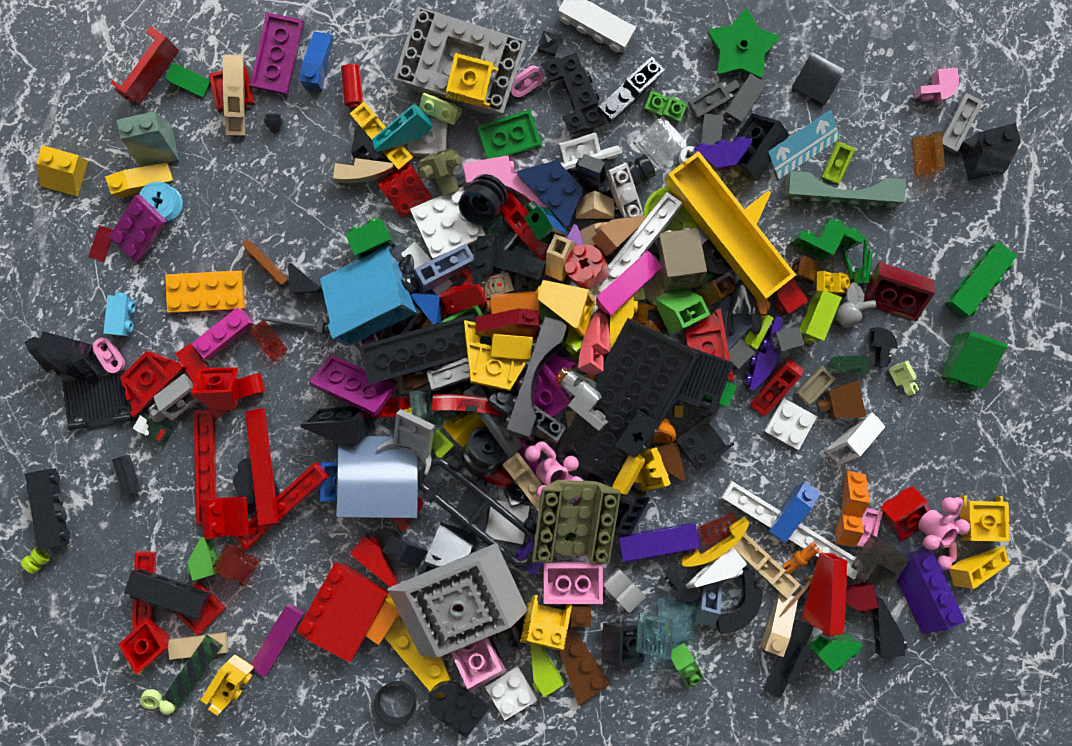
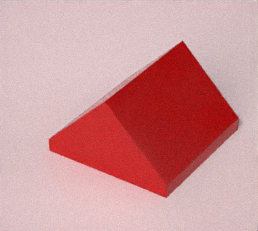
[118,618,169,675]

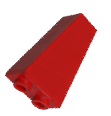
[802,553,848,637]

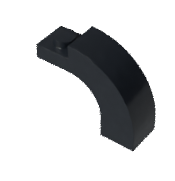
[716,568,762,634]

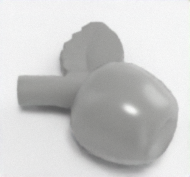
[835,282,876,328]

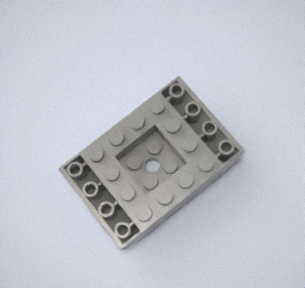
[394,6,527,114]
[387,543,528,658]

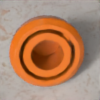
[652,419,676,444]

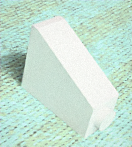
[825,413,885,465]

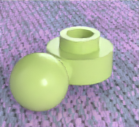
[140,689,176,715]

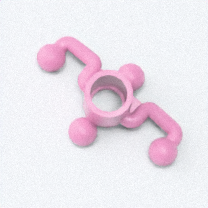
[525,442,583,504]
[918,497,970,571]

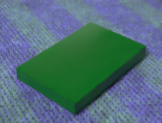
[476,109,542,159]

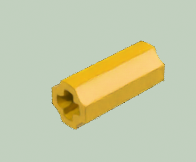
[612,455,645,495]

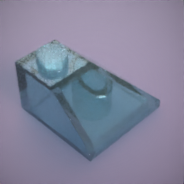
[656,597,696,642]

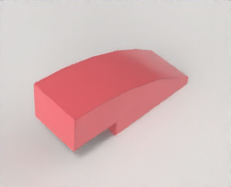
[578,311,610,377]

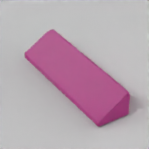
[596,251,662,316]

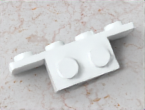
[559,133,622,170]

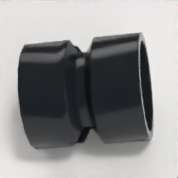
[627,154,656,186]

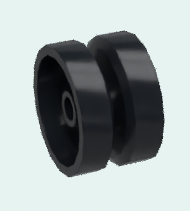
[461,426,507,477]

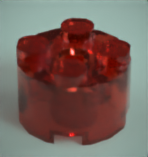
[212,544,260,586]

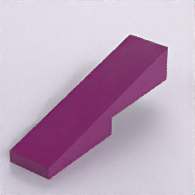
[251,602,306,677]

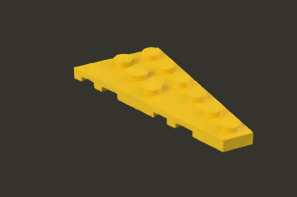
[384,594,452,699]

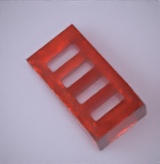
[697,512,737,545]

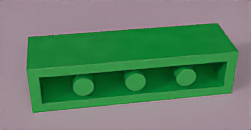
[944,242,1017,318]

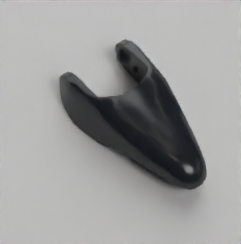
[726,279,762,336]

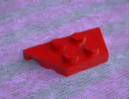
[685,309,734,382]
[120,351,187,417]

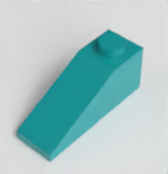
[372,103,433,152]

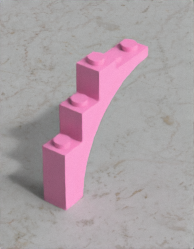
[463,155,566,238]

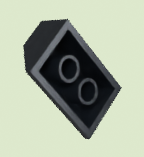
[733,113,790,181]

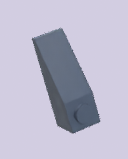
[415,244,474,293]

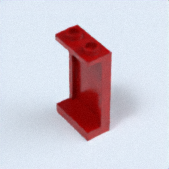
[110,26,180,105]

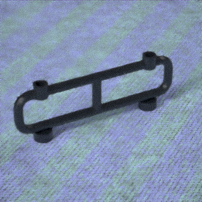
[418,455,537,567]

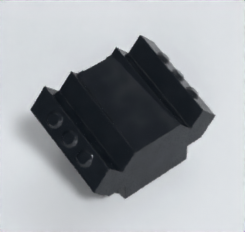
[24,331,99,384]
[586,473,650,534]

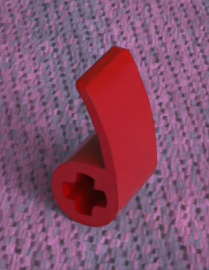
[238,373,266,399]

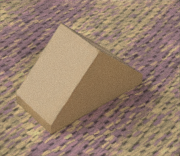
[576,191,615,219]

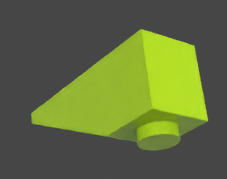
[530,644,564,697]

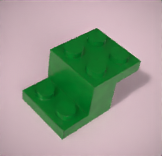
[789,218,865,260]

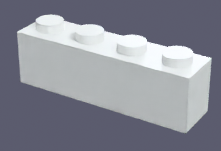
[558,0,636,54]

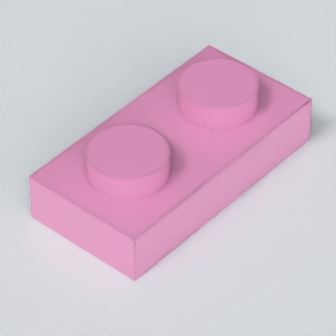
[857,508,883,549]

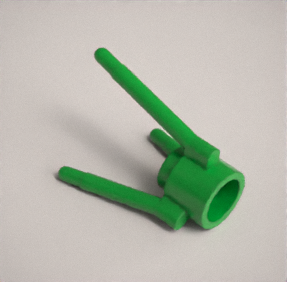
[841,238,873,284]

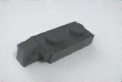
[687,80,740,119]

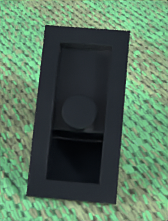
[351,125,383,162]

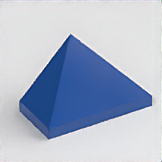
[411,293,443,325]

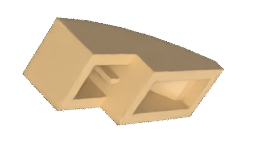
[333,158,396,183]

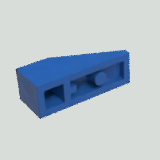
[299,31,333,91]
[768,482,821,544]

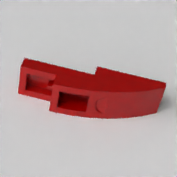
[501,191,550,261]

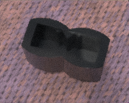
[575,154,607,192]

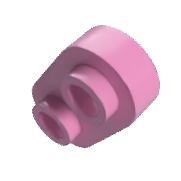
[510,66,544,97]
[93,338,125,373]

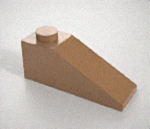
[591,216,647,256]

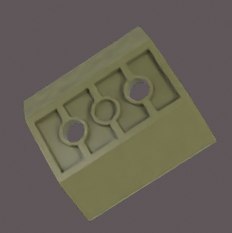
[532,480,621,564]

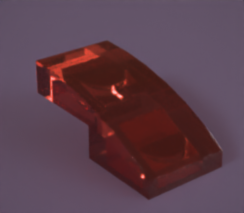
[249,320,288,361]

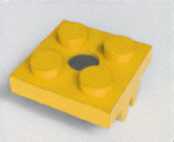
[634,447,671,492]

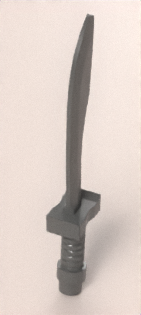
[259,317,330,334]

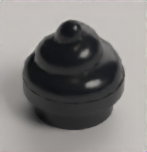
[264,113,283,133]

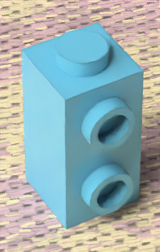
[104,292,136,336]

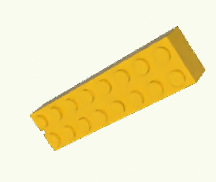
[664,151,796,303]

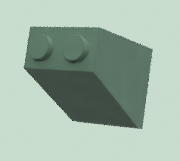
[117,111,179,167]

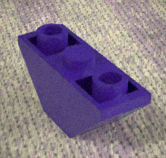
[691,137,752,172]

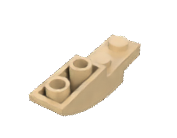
[223,54,246,135]

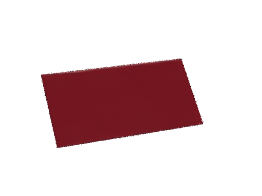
[88,225,113,261]

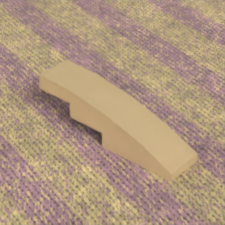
[733,533,800,599]

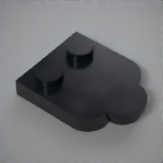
[233,458,281,510]

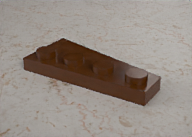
[559,621,610,706]

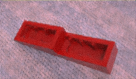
[175,343,230,419]

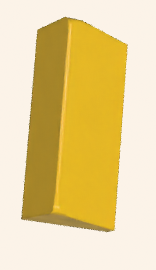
[491,334,533,360]

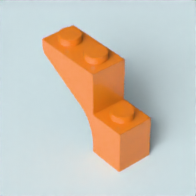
[835,471,870,547]

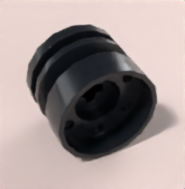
[458,174,508,226]

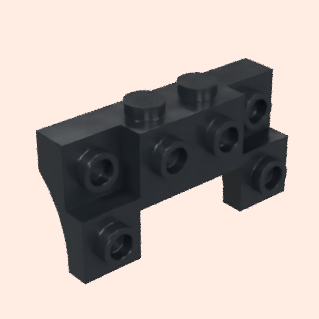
[541,52,605,136]

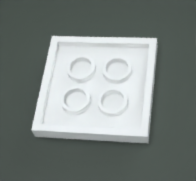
[410,187,485,259]

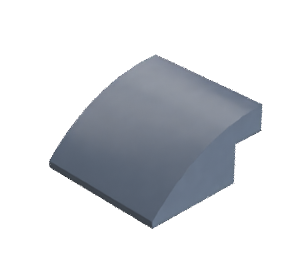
[336,436,418,518]

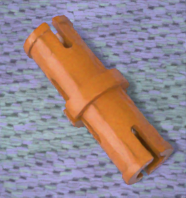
[782,542,820,574]

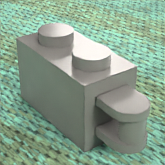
[149,374,198,422]

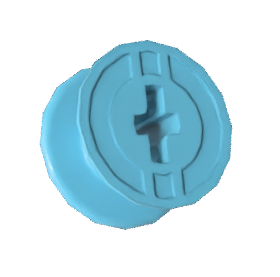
[140,181,183,222]

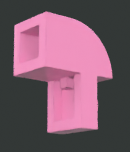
[914,68,959,105]

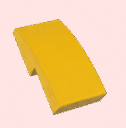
[817,271,850,294]

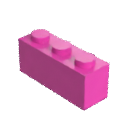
[191,308,255,360]

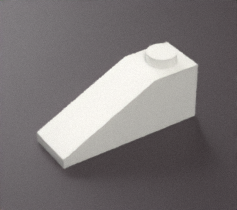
[686,548,746,589]

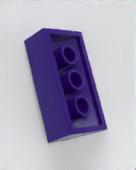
[889,547,965,634]

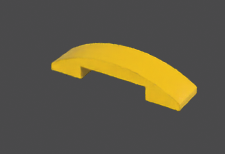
[350,102,413,170]
[681,516,749,567]

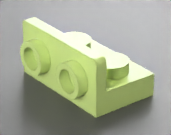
[419,93,463,125]

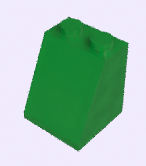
[941,331,1008,392]

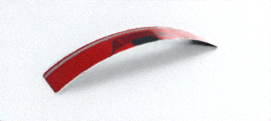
[432,395,502,416]

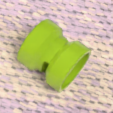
[21,547,51,574]

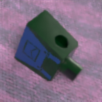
[525,201,569,244]

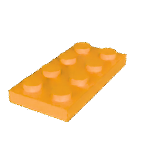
[165,271,245,313]

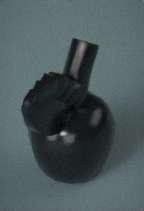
[398,254,420,299]

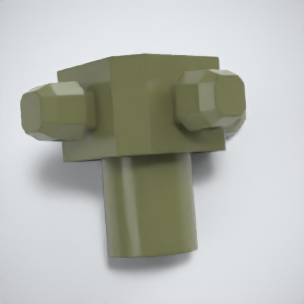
[418,148,462,195]

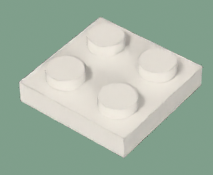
[764,398,817,450]
[485,665,538,720]

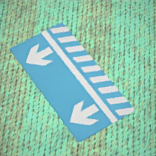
[769,110,840,179]

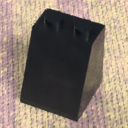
[960,123,1021,181]

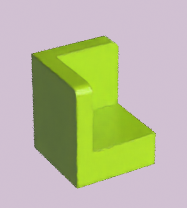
[432,428,456,458]

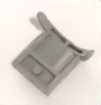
[377,409,435,475]

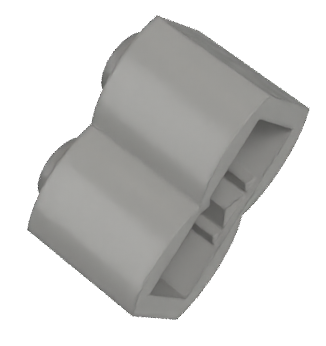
[603,567,646,613]

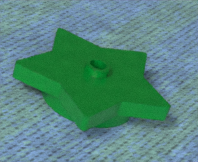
[707,8,780,80]

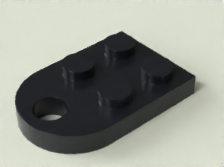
[428,681,490,738]

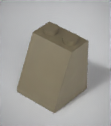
[658,227,707,291]

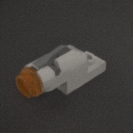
[555,367,608,431]

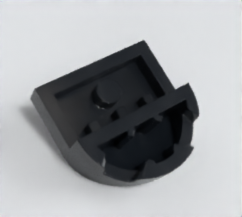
[490,615,527,658]

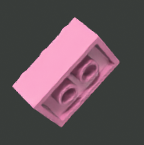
[544,561,603,604]

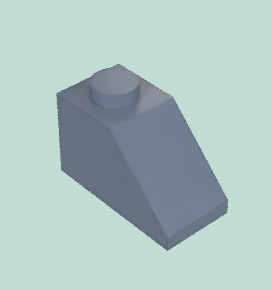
[695,581,723,627]

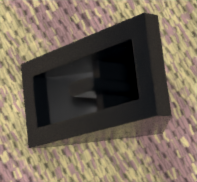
[288,263,323,295]

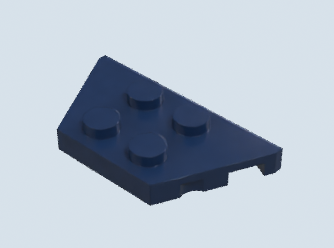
[517,160,583,229]

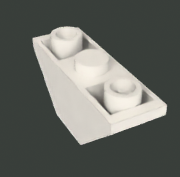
[608,163,644,218]

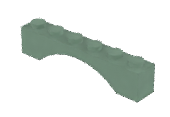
[785,171,906,208]

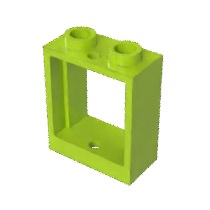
[800,290,842,345]

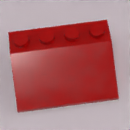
[297,562,389,662]

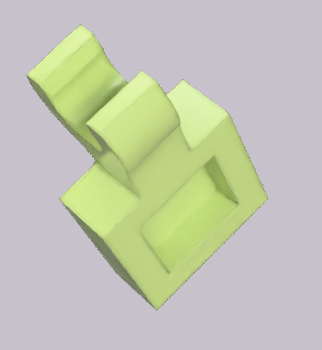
[888,360,919,396]

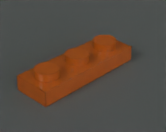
[242,239,289,287]

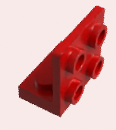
[377,162,432,218]
[202,497,249,539]

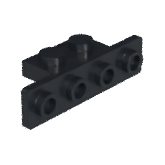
[763,619,813,698]

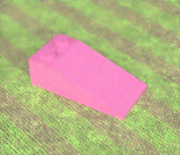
[451,605,507,690]

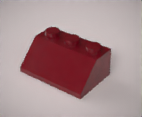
[863,262,935,321]

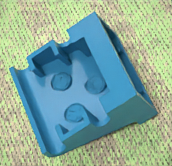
[320,244,417,346]

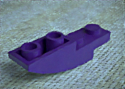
[745,316,783,391]

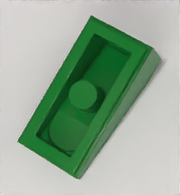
[165,63,211,98]

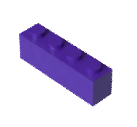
[618,522,700,564]

